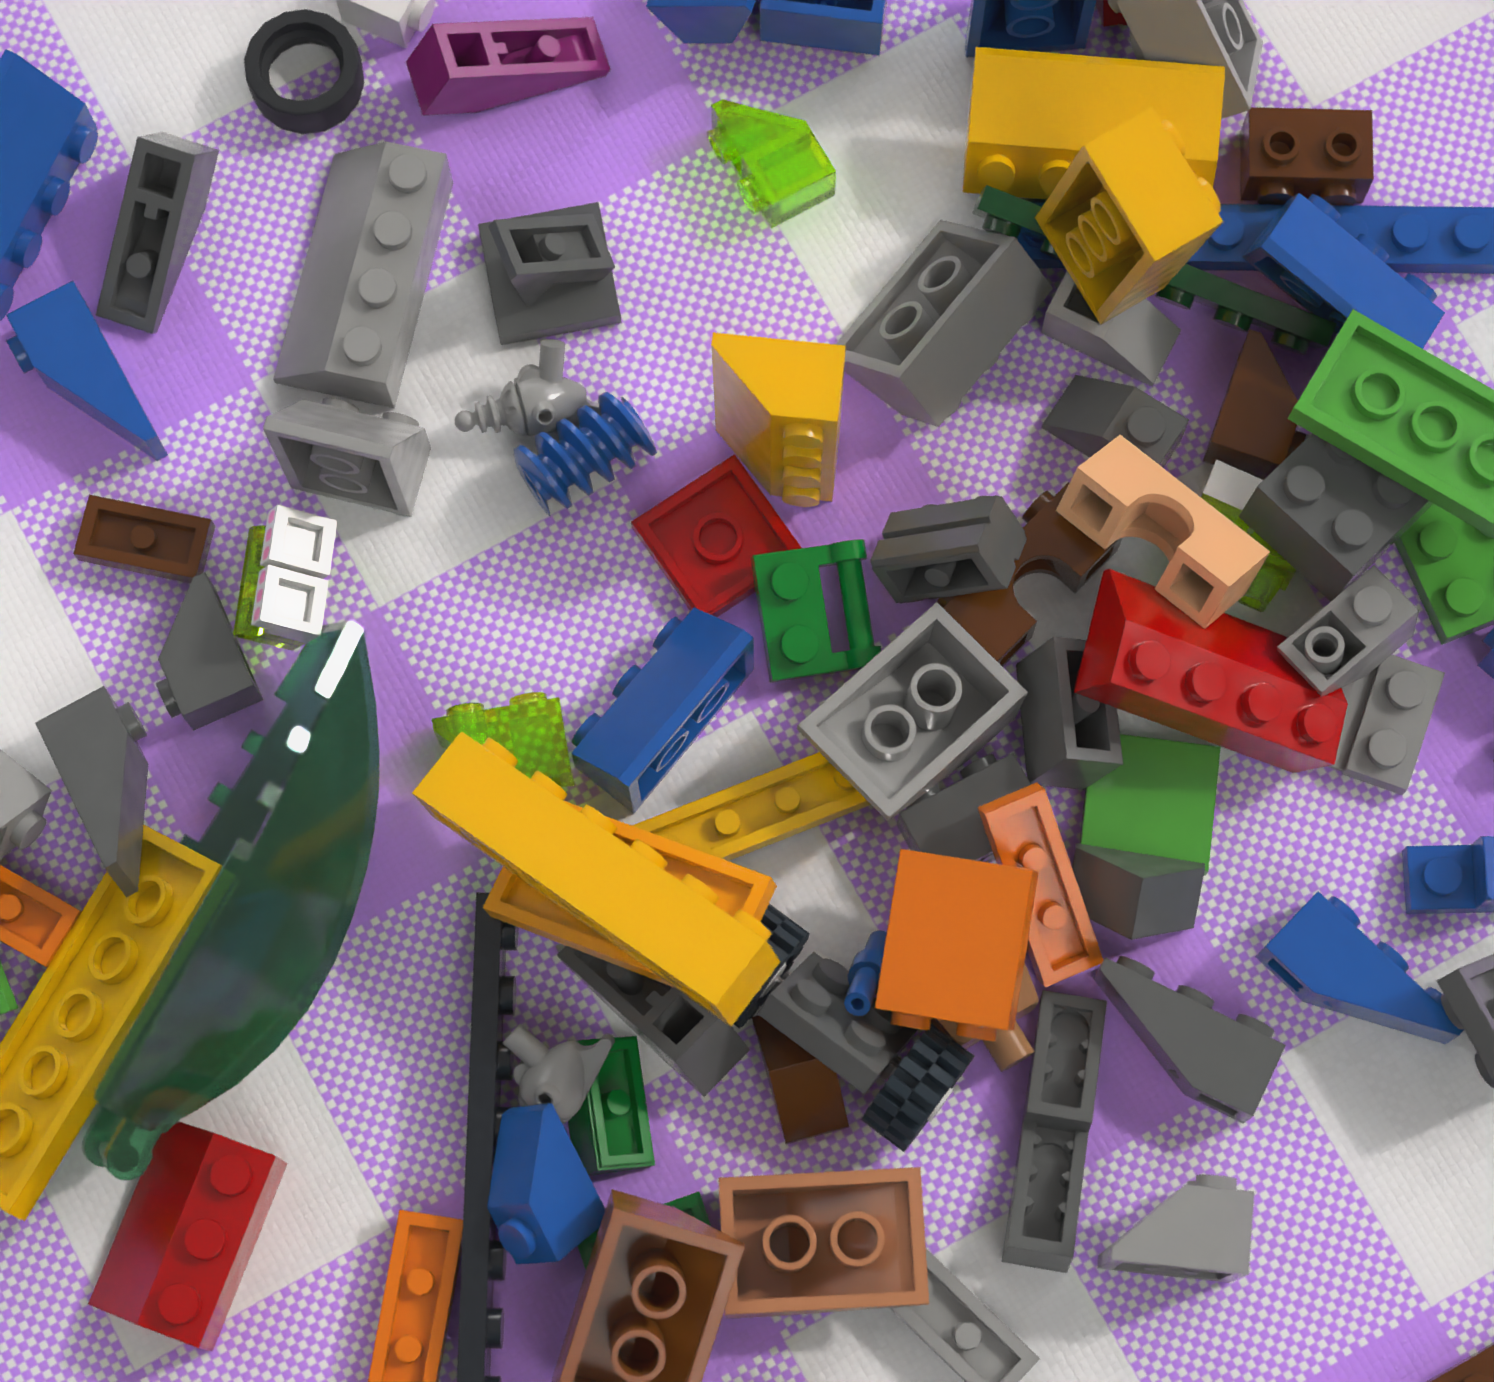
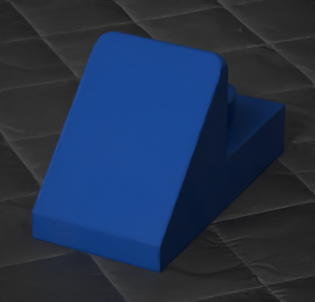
[1402,836,1494,914]

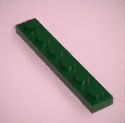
[972,185,1337,355]

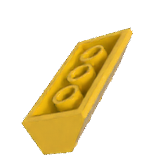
[962,47,1225,200]
[711,332,846,507]

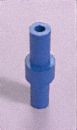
[844,930,887,1016]

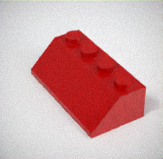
[1074,569,1348,773]

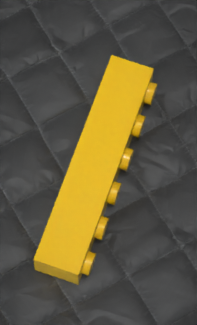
[412,731,780,1026]

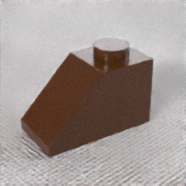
[1203,329,1306,480]

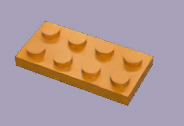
[483,801,777,988]

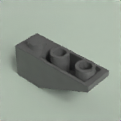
[1093,956,1286,1124]

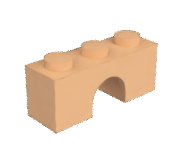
[1056,435,1270,629]

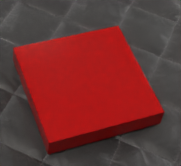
[631,454,802,617]

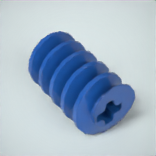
[513,392,657,517]

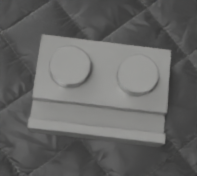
[1327,654,1445,795]

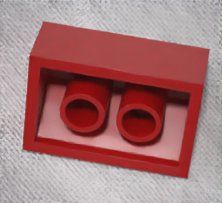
[88,1117,288,1352]

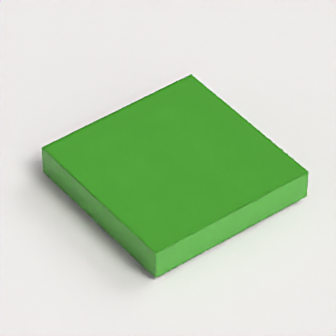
[1079,734,1221,876]

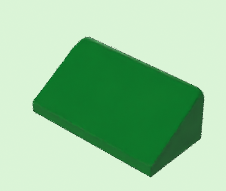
[568,1036,655,1176]

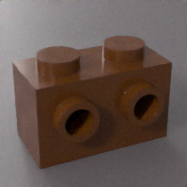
[1240,107,1374,205]

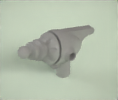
[455,339,601,436]
[503,1024,615,1124]

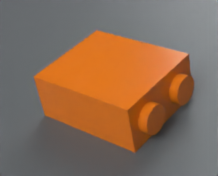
[875,849,1039,1042]

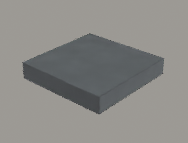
[478,202,622,345]

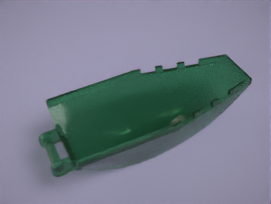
[82,620,380,1181]

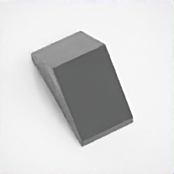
[1072,843,1205,940]

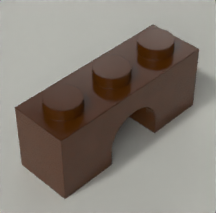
[937,482,1122,667]

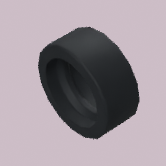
[244,9,365,134]

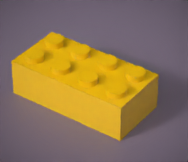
[1035,106,1224,325]

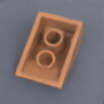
[718,1167,929,1319]

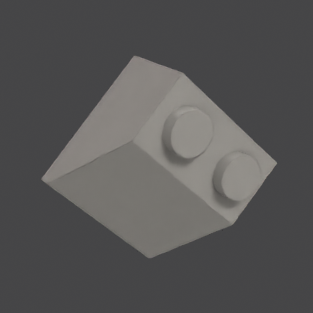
[1097,1175,1254,1283]

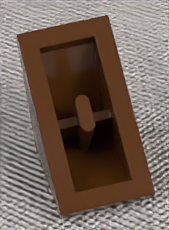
[752,1015,849,1144]

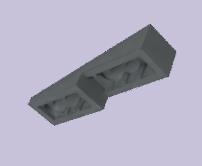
[1001,990,1107,1273]

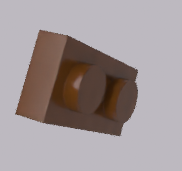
[73,494,215,583]

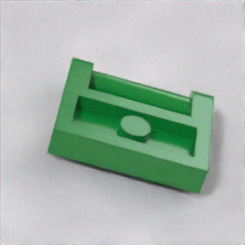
[751,539,882,683]

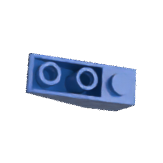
[1255,891,1464,1044]

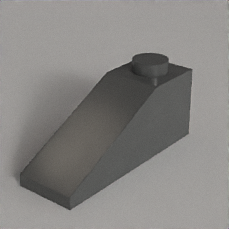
[96,132,219,334]
[35,686,148,897]
[557,946,750,1097]

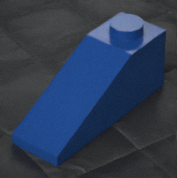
[6,281,168,461]

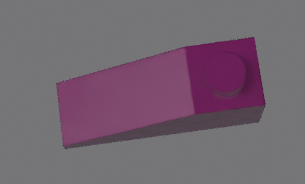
[406,17,611,116]

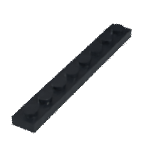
[457,893,519,1382]

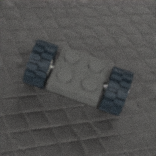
[734,904,974,1152]

